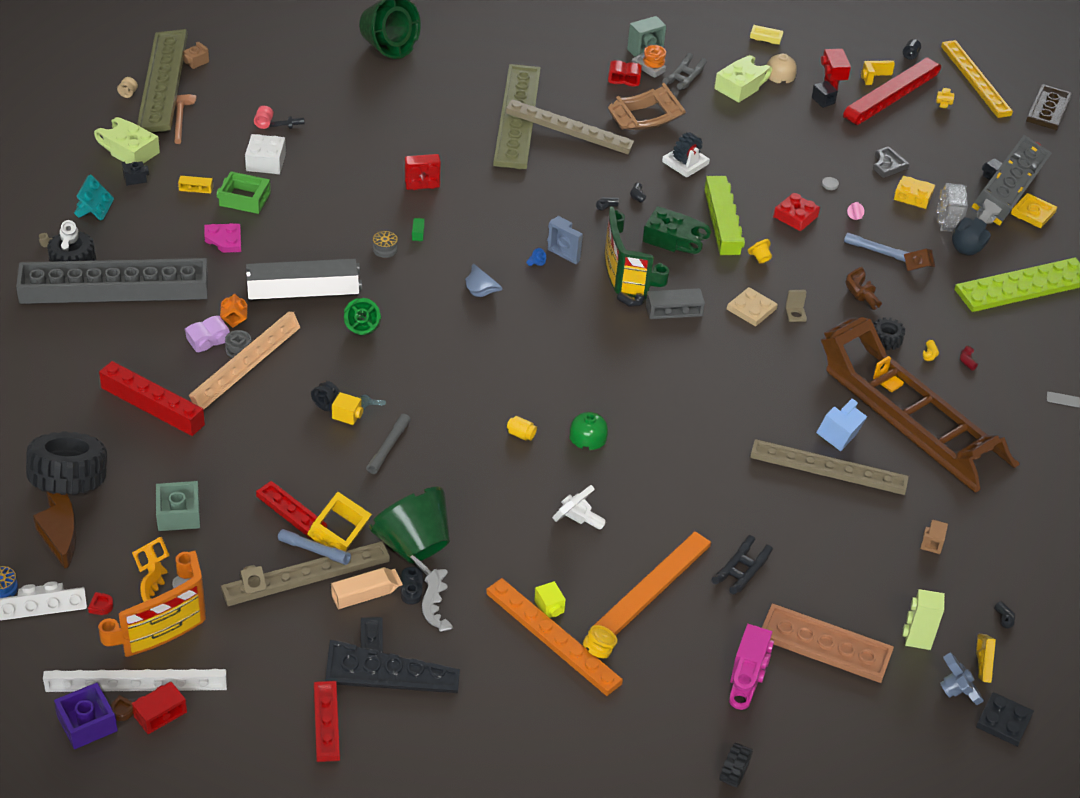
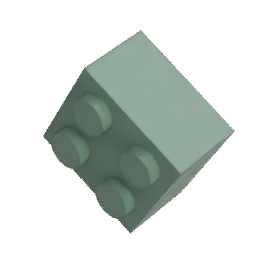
[627,16,666,57]
[156,481,200,531]

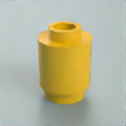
[507,416,537,441]

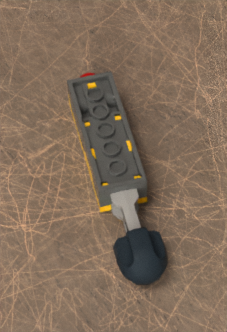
[952,135,1052,255]

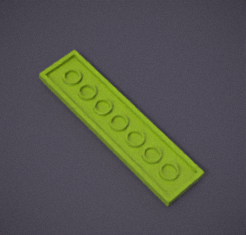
[954,257,1080,312]

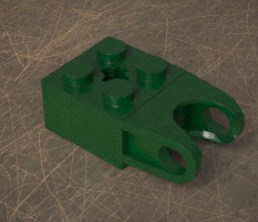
[642,206,711,254]

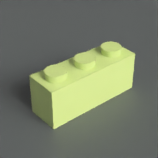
[902,589,945,650]

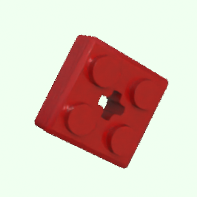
[405,154,441,190]
[773,193,820,231]

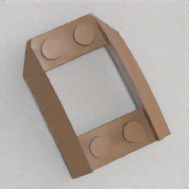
[608,83,686,130]

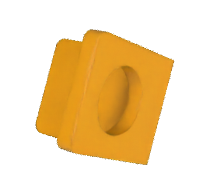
[873,356,904,392]

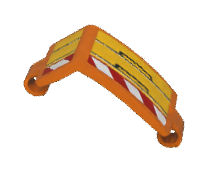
[98,551,206,657]

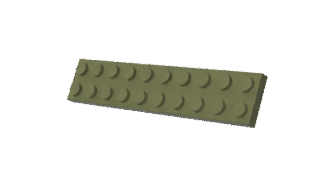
[137,29,188,132]
[493,64,541,169]

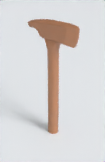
[175,94,196,144]

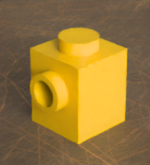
[332,392,363,425]

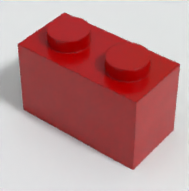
[132,682,187,734]

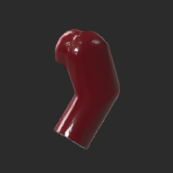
[960,345,978,371]

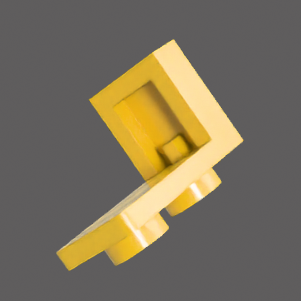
[861,61,895,85]

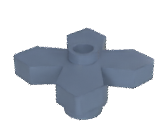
[940,652,984,705]

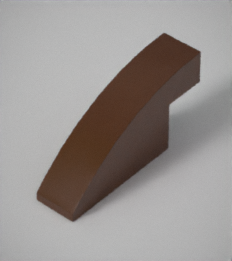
[33,492,76,569]

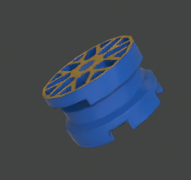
[0,566,18,598]

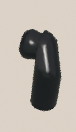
[596,197,619,210]
[617,292,645,306]

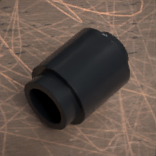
[903,39,921,60]

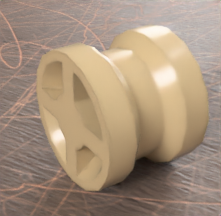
[117,77,138,98]

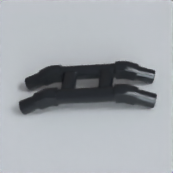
[712,535,773,594]

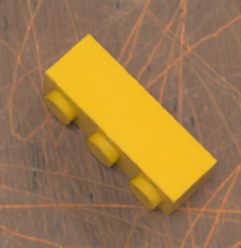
[178,176,213,194]

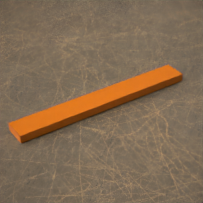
[594,532,711,635]

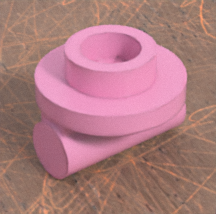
[847,202,864,220]

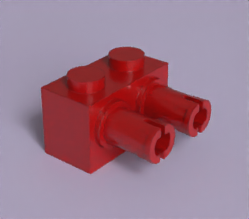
[821,49,851,90]

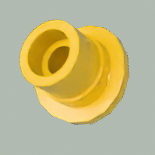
[747,239,772,263]

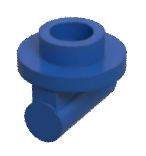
[526,248,546,266]

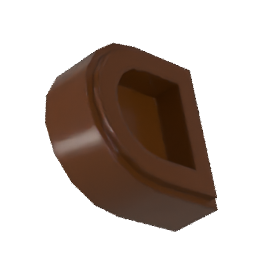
[110,695,133,721]

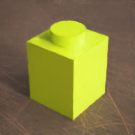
[534,581,566,618]

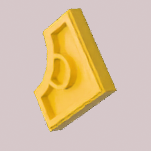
[976,634,996,683]

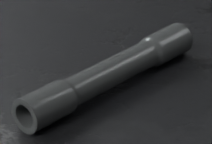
[366,414,411,474]

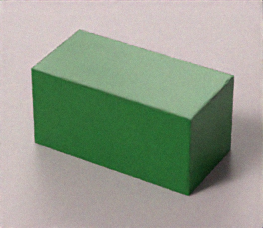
[412,218,425,241]

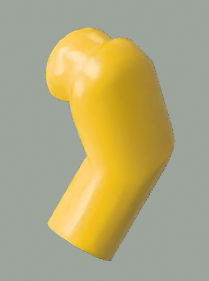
[923,340,939,361]

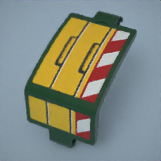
[605,206,669,299]

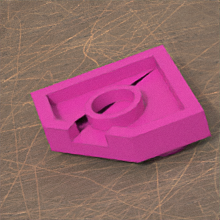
[204,223,241,253]

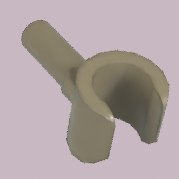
[39,233,52,247]

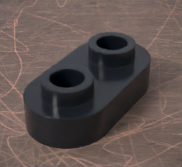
[401,567,423,605]

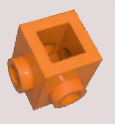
[220,294,247,328]

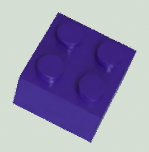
[54,682,117,749]

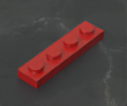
[256,481,327,540]
[314,681,340,762]

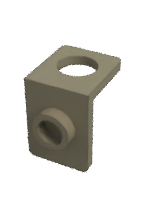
[785,290,807,322]
[240,565,267,594]

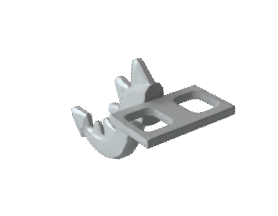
[411,555,453,632]

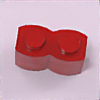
[608,60,642,86]

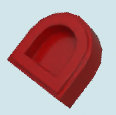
[88,592,114,615]

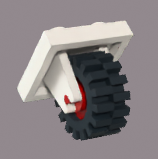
[662,132,710,177]

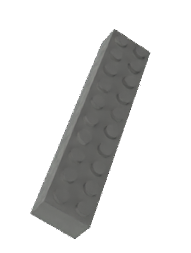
[16,258,208,304]

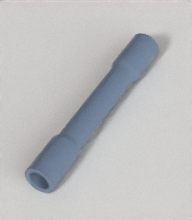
[844,232,909,262]
[278,529,351,565]

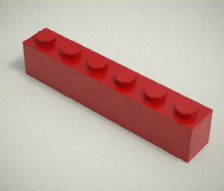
[99,361,205,436]

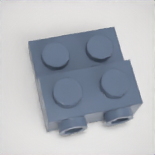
[547,216,583,264]

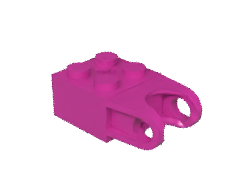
[729,623,774,710]

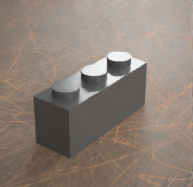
[646,288,705,319]

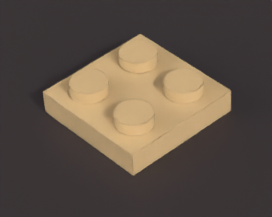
[727,287,778,327]

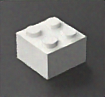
[245,134,286,174]

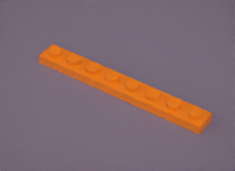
[486,578,623,696]

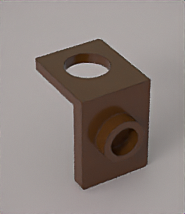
[904,248,935,271]

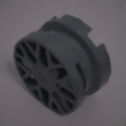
[311,380,340,411]

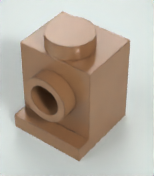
[183,42,209,69]
[920,520,948,554]

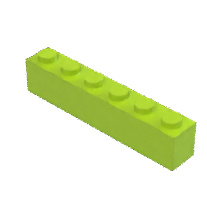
[704,176,745,255]

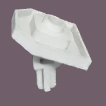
[552,485,605,530]

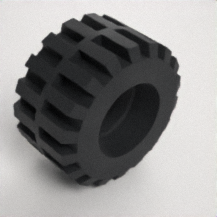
[47,231,96,262]

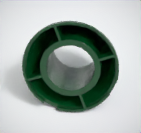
[359,0,421,59]
[369,486,450,563]

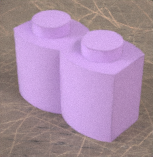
[185,316,230,352]

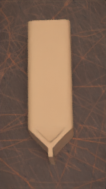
[331,567,403,610]

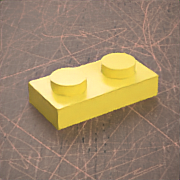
[750,25,783,44]

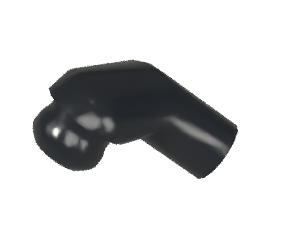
[630,182,646,203]
[994,601,1015,628]

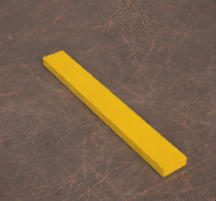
[941,40,1013,118]

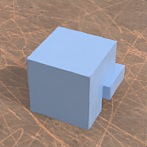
[816,399,867,451]

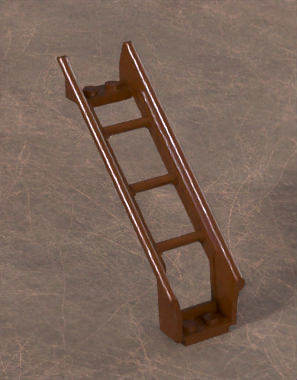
[821,317,1020,493]

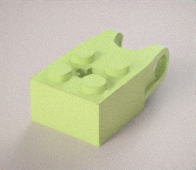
[714,55,772,102]
[94,117,160,164]

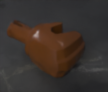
[845,267,882,310]

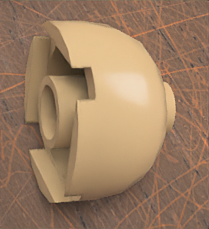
[766,54,797,83]

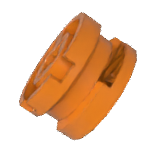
[643,45,666,68]

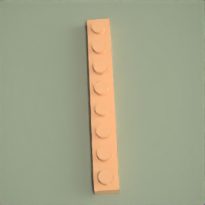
[189,312,300,410]

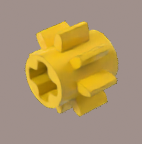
[936,88,954,108]

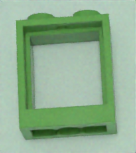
[217,172,271,214]

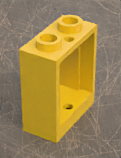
[307,492,372,551]

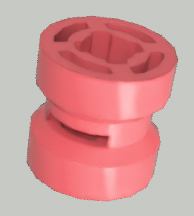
[254,106,274,129]

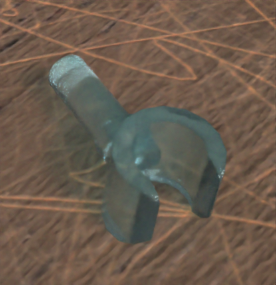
[360,395,386,410]

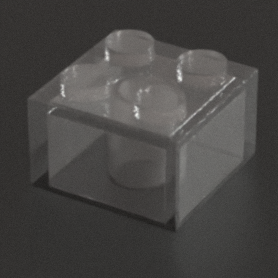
[936,183,968,232]

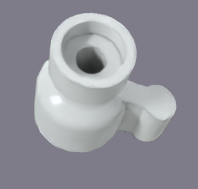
[60,220,79,251]

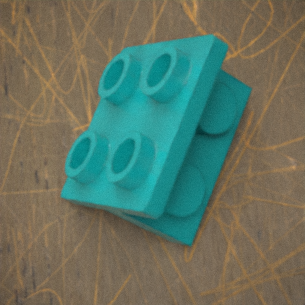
[74,174,114,221]

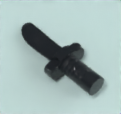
[269,116,305,129]

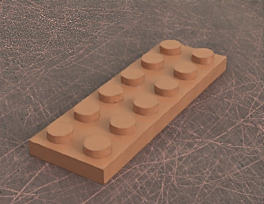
[762,603,894,683]

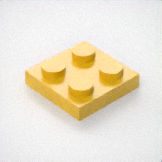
[1011,193,1057,228]

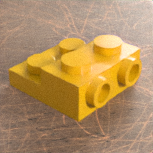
[894,176,935,209]

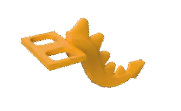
[132,537,169,602]

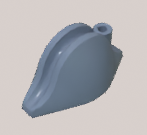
[465,263,502,297]

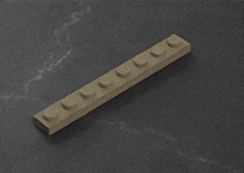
[505,99,634,155]
[750,439,909,495]
[221,541,390,607]

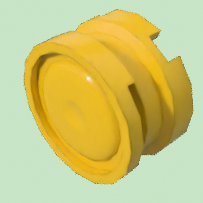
[583,625,617,658]

